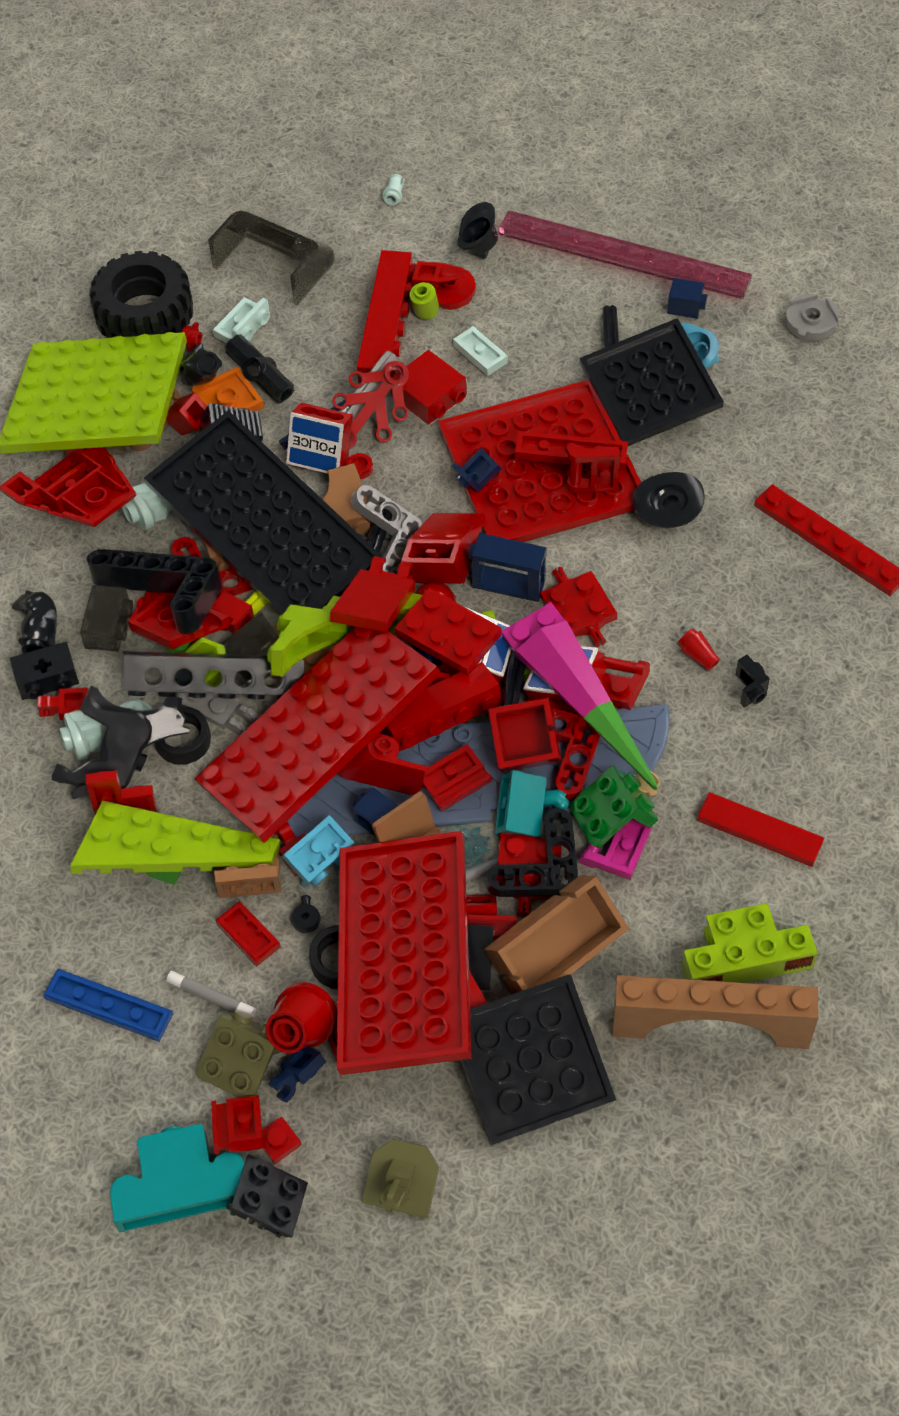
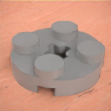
[785,294,839,342]

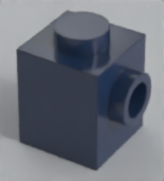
[667,278,708,319]

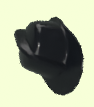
[457,202,498,259]

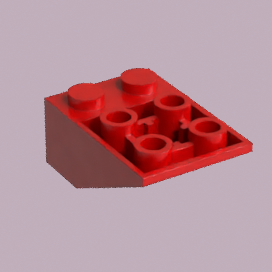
[401,513,486,584]

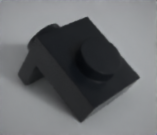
[735,654,770,707]

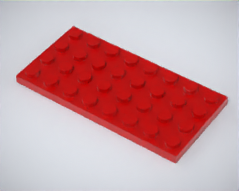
[194,627,441,843]
[337,831,472,1075]

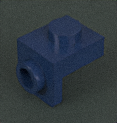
[452,448,502,492]

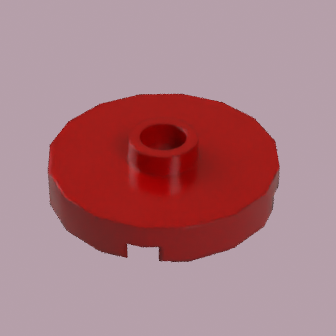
[435,266,476,310]

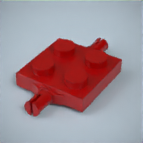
[540,567,617,647]
[496,833,562,918]

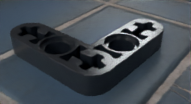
[486,808,578,897]

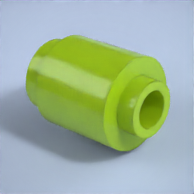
[410,282,439,320]

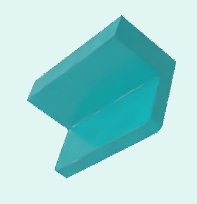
[494,770,546,837]

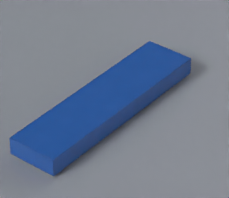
[43,969,173,1042]

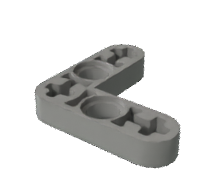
[350,485,423,574]

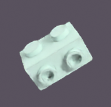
[213,297,270,344]

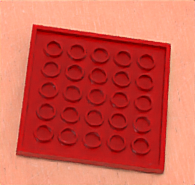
[438,380,642,542]

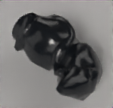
[179,343,222,386]
[12,590,57,653]

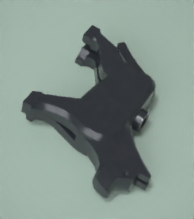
[51,686,190,799]

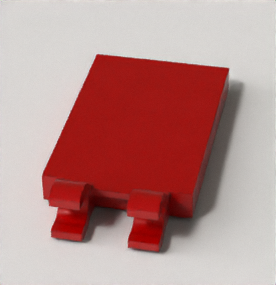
[330,556,415,633]

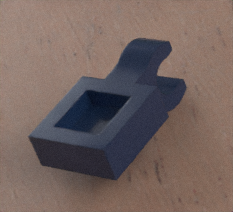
[268,1046,326,1103]

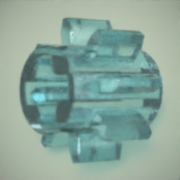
[459,827,491,864]

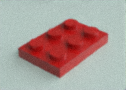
[394,588,502,676]

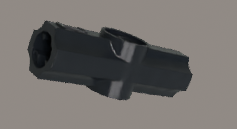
[225,334,295,403]

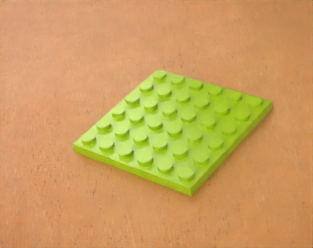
[0,332,187,454]

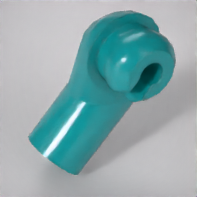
[543,790,569,809]

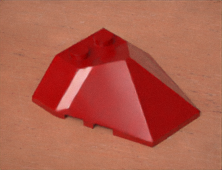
[0,447,136,527]

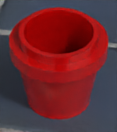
[266,982,338,1054]

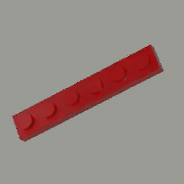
[754,484,899,597]

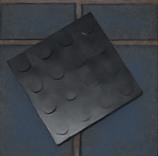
[580,318,724,446]
[461,974,616,1145]

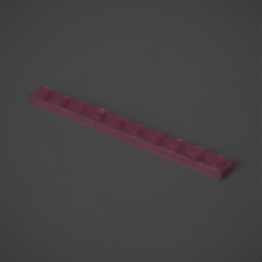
[499,210,752,299]

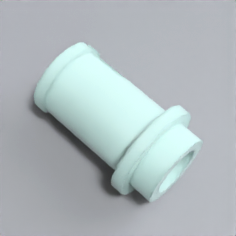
[382,174,405,206]

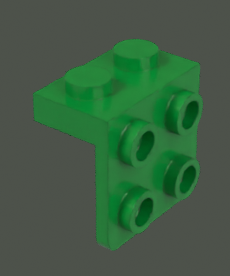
[570,765,658,848]

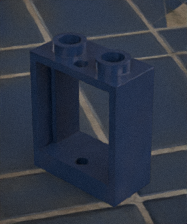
[468,533,547,602]

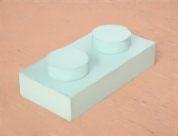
[453,326,508,376]

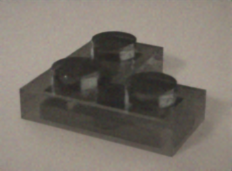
[220,612,279,684]

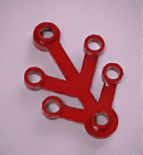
[332,361,409,450]

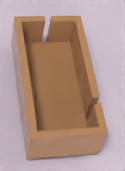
[483,875,629,994]

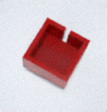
[488,698,562,773]

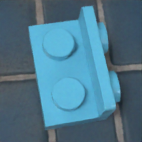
[282,815,354,888]

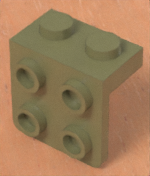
[196,1010,281,1098]

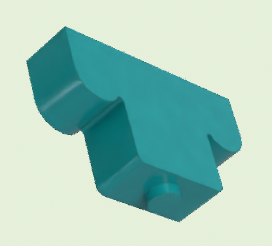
[110,1124,245,1233]

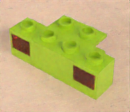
[681,903,818,983]

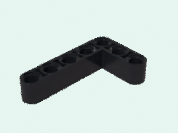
[86,549,222,634]

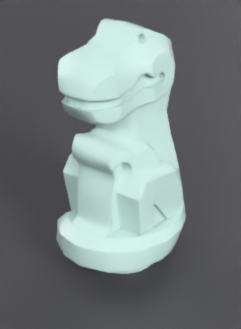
[122,483,172,530]
[59,699,152,760]

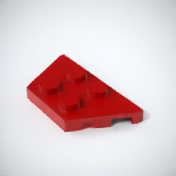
[128,591,230,649]

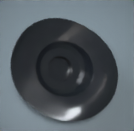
[632,472,705,528]

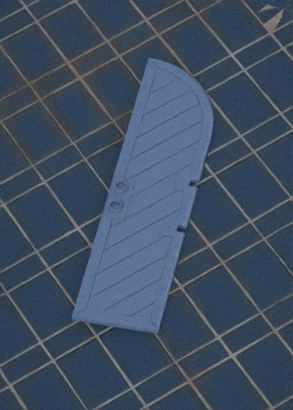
[274,704,670,842]

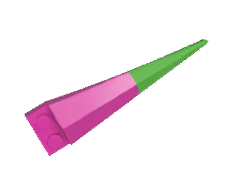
[502,602,657,790]

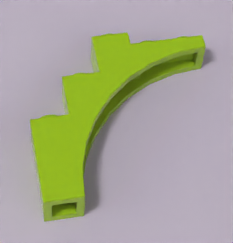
[267,593,422,677]

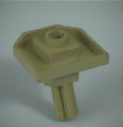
[362,1139,439,1218]

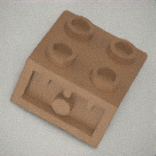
[372,791,442,843]
[214,835,281,898]

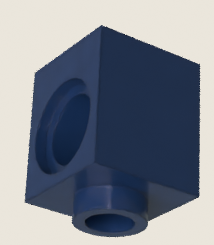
[352,786,398,837]

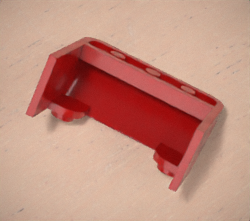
[337,672,450,796]

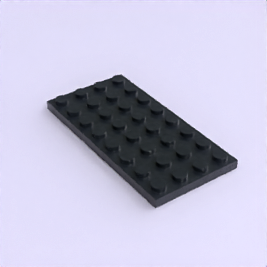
[144,410,382,615]

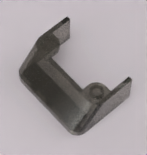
[208,211,335,306]

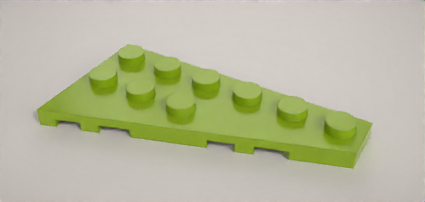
[70,801,280,874]

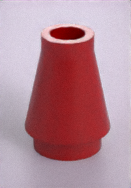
[677,628,720,671]

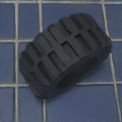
[89,251,193,338]

